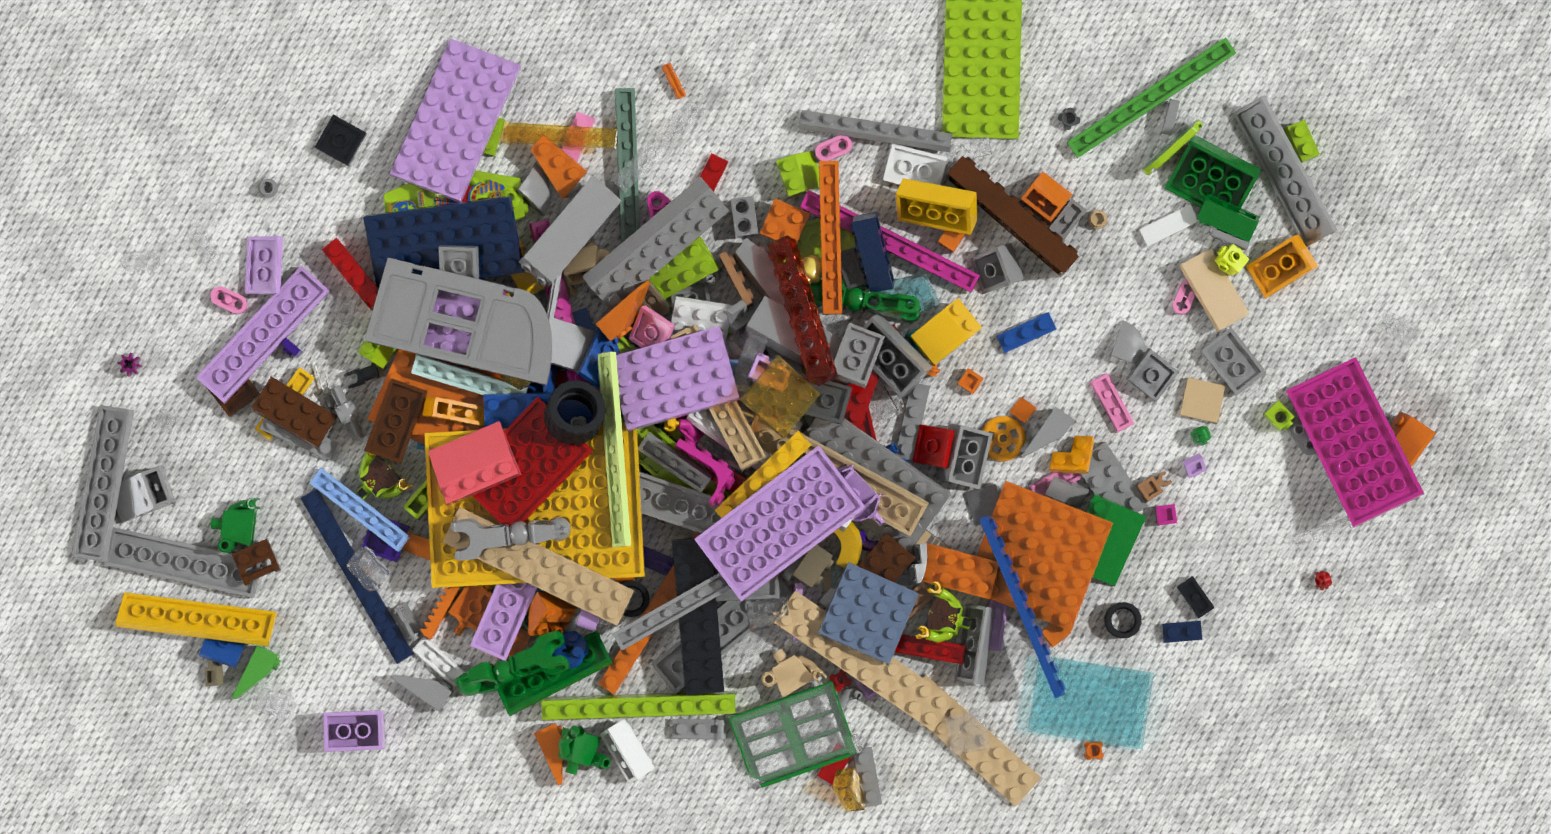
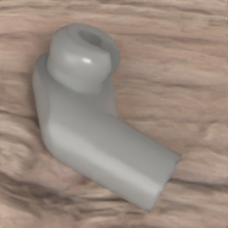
[839,687,863,708]

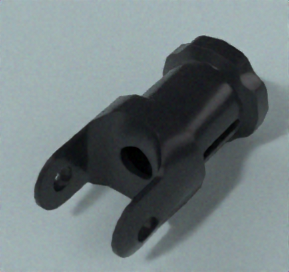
[344,362,380,388]

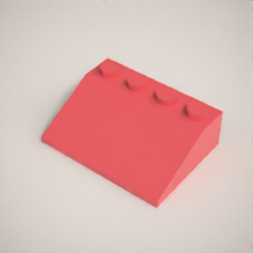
[428,421,522,505]

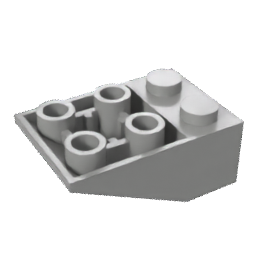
[1020,407,1074,458]
[116,466,176,523]

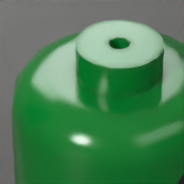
[1190,426,1211,446]

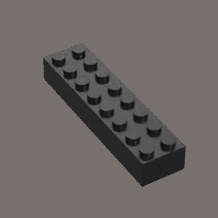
[671,537,724,695]

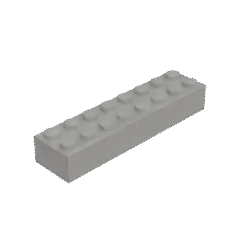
[583,177,729,310]

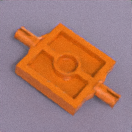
[448,585,494,636]

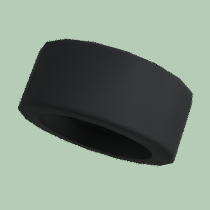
[622,581,650,617]
[1104,602,1142,638]

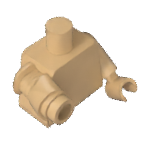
[563,241,610,297]
[761,649,827,697]

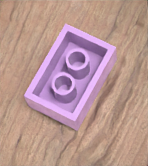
[323,710,385,752]

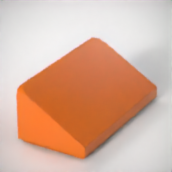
[402,532,430,560]

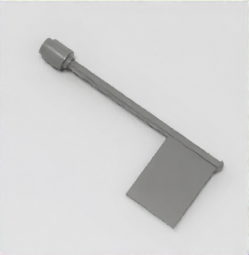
[546,198,596,372]

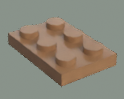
[719,251,754,308]

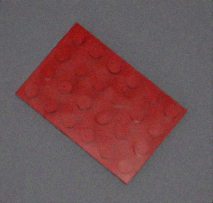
[473,397,593,525]

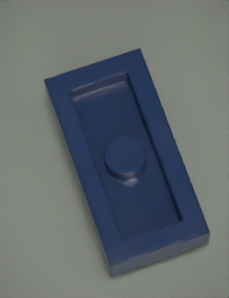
[1162,621,1202,643]

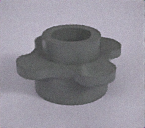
[1058,108,1080,130]

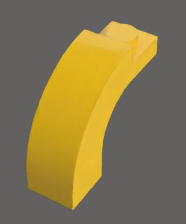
[834,521,862,568]

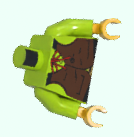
[356,452,413,500]
[916,581,972,643]

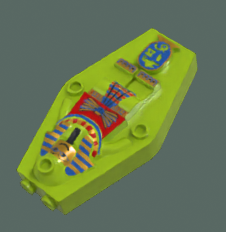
[384,170,529,222]

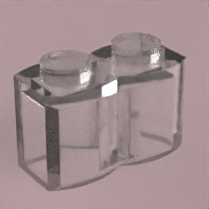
[346,546,390,592]

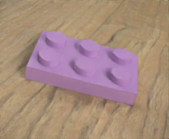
[245,236,283,294]

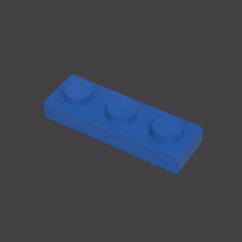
[996,312,1056,354]

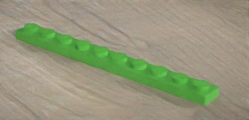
[1067,37,1236,159]

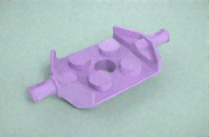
[837,464,885,526]

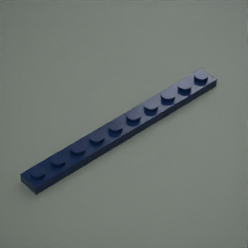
[300,489,414,664]

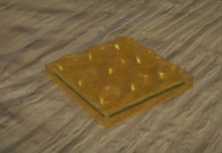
[740,355,821,438]

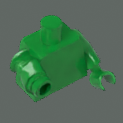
[211,498,260,553]
[558,725,611,775]

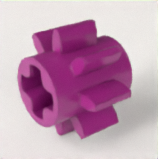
[117,353,143,377]

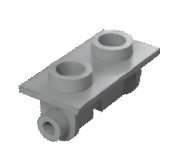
[389,602,424,645]

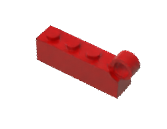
[322,238,379,311]

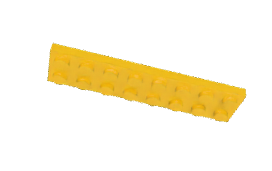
[115,592,277,647]

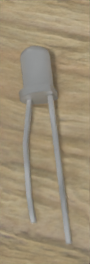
[314,363,334,408]

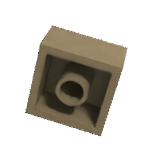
[793,545,834,588]

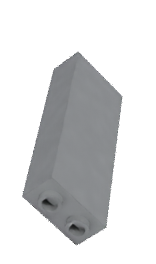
[519,176,622,287]
[744,296,853,385]

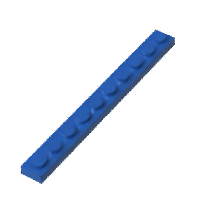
[979,516,1066,698]

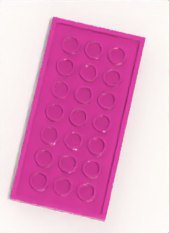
[1286,357,1424,528]

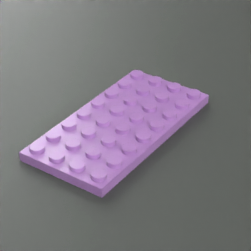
[390,38,521,203]
[694,445,866,602]

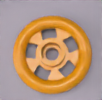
[982,416,1026,462]

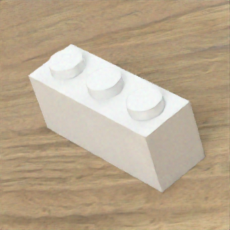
[599,719,655,784]

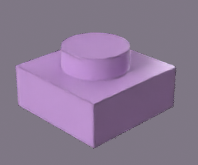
[1182,453,1207,479]

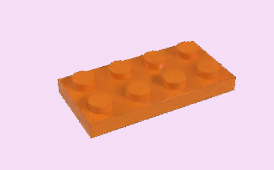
[922,543,1000,600]

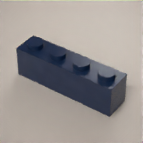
[850,211,895,292]

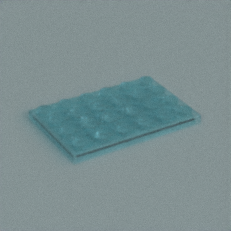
[1028,657,1154,750]

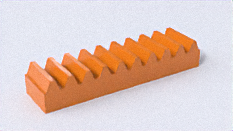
[420,586,462,639]

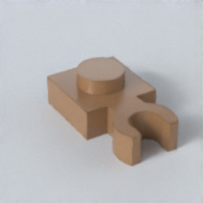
[1136,471,1172,503]

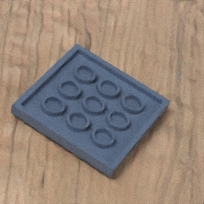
[817,562,919,665]

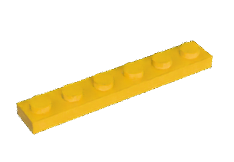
[715,431,812,518]

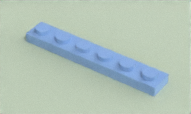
[310,468,411,552]

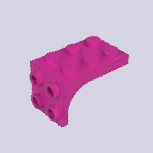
[676,439,735,508]

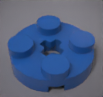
[552,631,588,669]

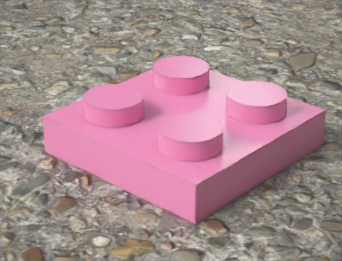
[629,305,675,348]

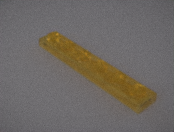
[503,122,618,149]

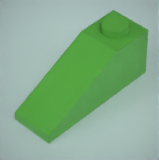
[232,645,281,699]

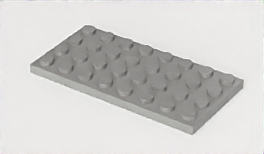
[804,418,951,551]

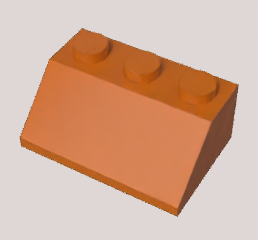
[1390,411,1436,467]

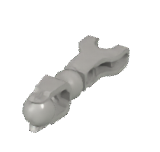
[450,517,571,560]

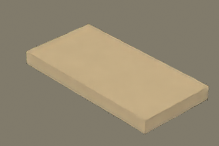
[1179,248,1250,332]

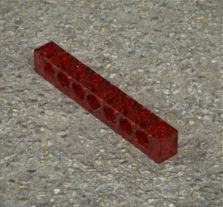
[768,235,838,386]

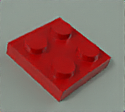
[912,424,955,468]

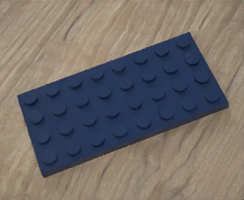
[363,196,525,288]

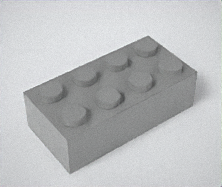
[862,313,933,398]

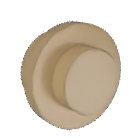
[1088,210,1107,229]

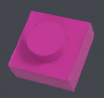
[1155,504,1177,526]

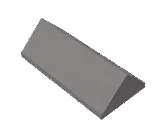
[954,604,996,685]

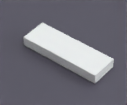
[1139,204,1199,247]
[412,636,465,688]

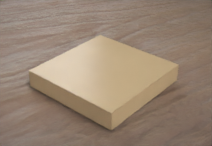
[1179,378,1225,423]

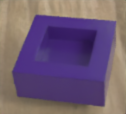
[281,338,303,357]

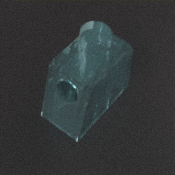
[906,273,939,314]

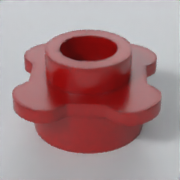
[1315,571,1332,590]
[829,669,852,692]

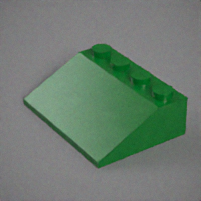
[1164,135,1261,208]
[1085,493,1147,586]

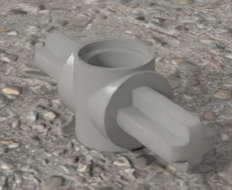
[330,385,363,440]

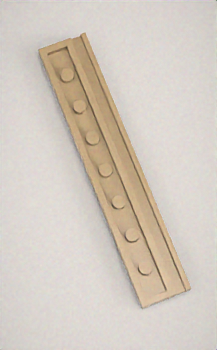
[670,324,767,471]

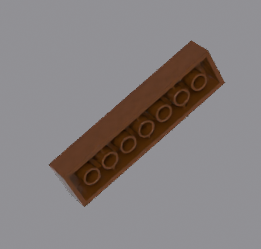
[946,156,1079,277]

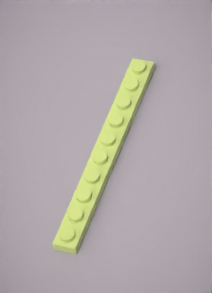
[597,352,631,547]

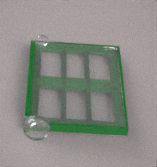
[728,681,863,790]

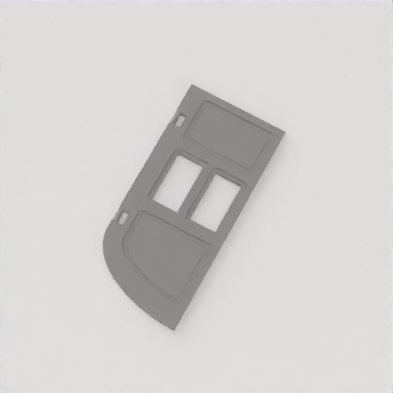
[364,258,552,385]

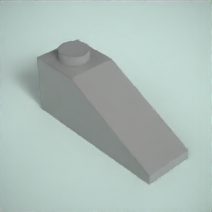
[391,675,453,711]

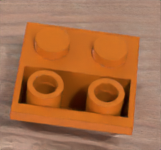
[1020,171,1073,224]
[528,592,577,636]

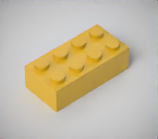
[896,178,978,235]

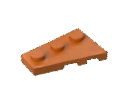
[531,134,587,200]

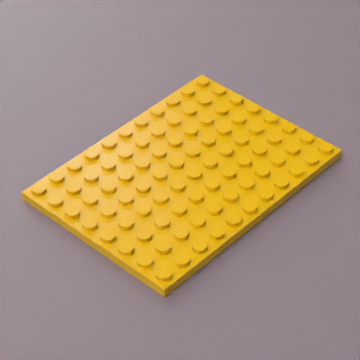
[425,422,645,588]

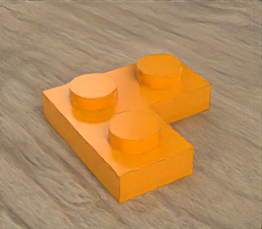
[1049,435,1094,474]

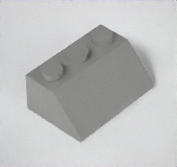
[936,423,993,489]

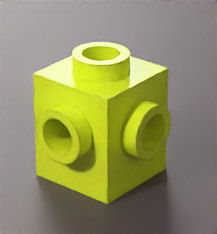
[1214,244,1249,276]

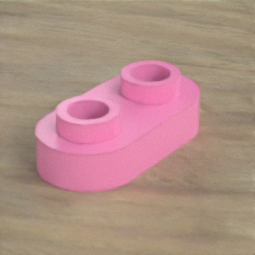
[815,135,852,161]
[211,286,248,314]

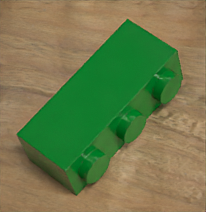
[1197,194,1260,242]

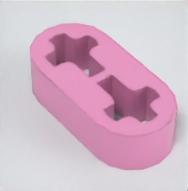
[1173,280,1195,315]

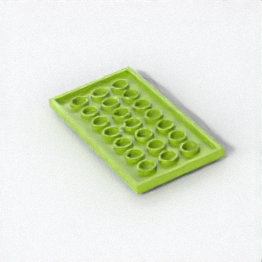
[942,0,1022,140]

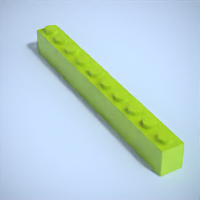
[541,691,736,720]

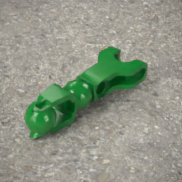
[805,279,920,323]
[455,631,569,696]

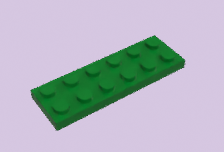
[497,630,613,716]

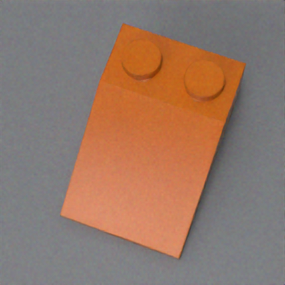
[596,280,650,341]

